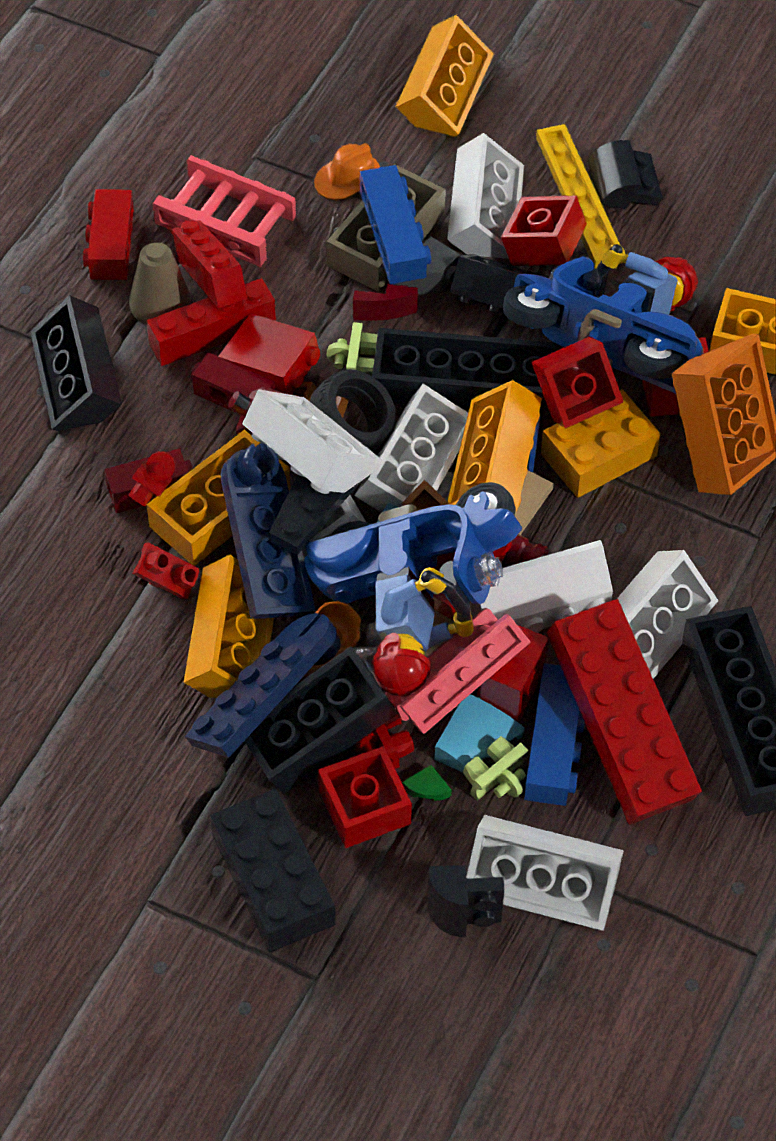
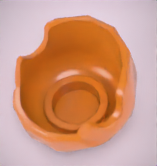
[315,601,361,655]

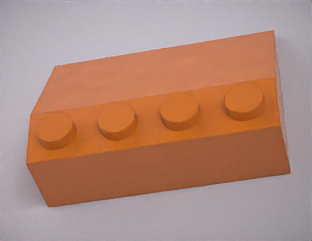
[672,333,776,495]

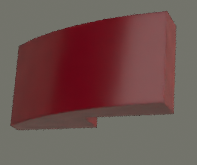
[353,284,418,321]

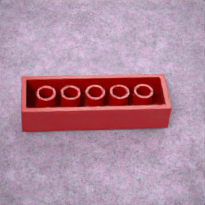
[547,599,702,825]

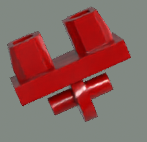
[128,451,176,507]
[133,542,199,599]
[353,703,415,769]

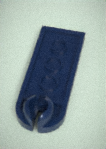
[221,443,316,619]
[185,613,341,757]

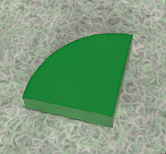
[402,765,452,801]

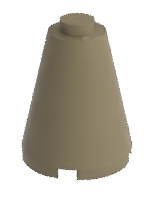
[129,243,192,325]

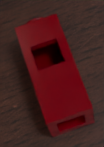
[191,352,275,414]
[104,448,193,513]

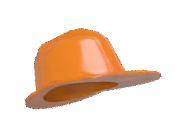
[314,143,380,200]

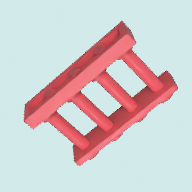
[153,156,296,267]
[385,608,530,734]

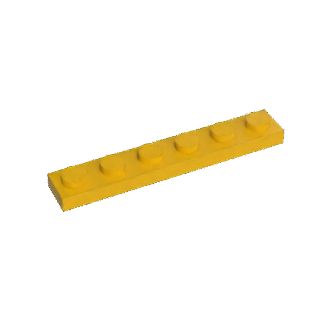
[536,124,623,269]

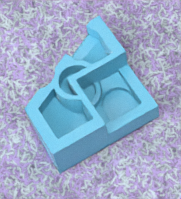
[435,694,525,772]

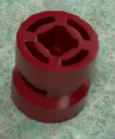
[505,534,549,566]

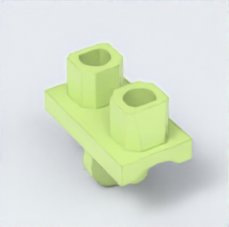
[326,322,378,376]
[463,736,528,801]

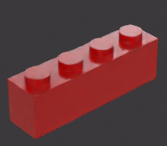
[171,220,248,308]
[146,278,276,366]

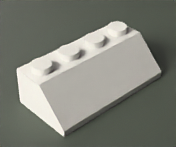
[447,133,524,259]
[354,384,468,513]
[242,389,384,494]
[471,540,613,633]
[617,550,718,678]
[467,815,624,930]

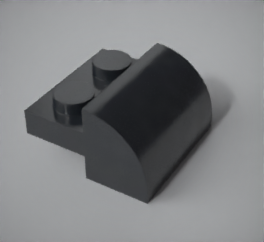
[588,140,663,209]
[427,865,505,937]

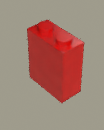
[218,313,320,395]

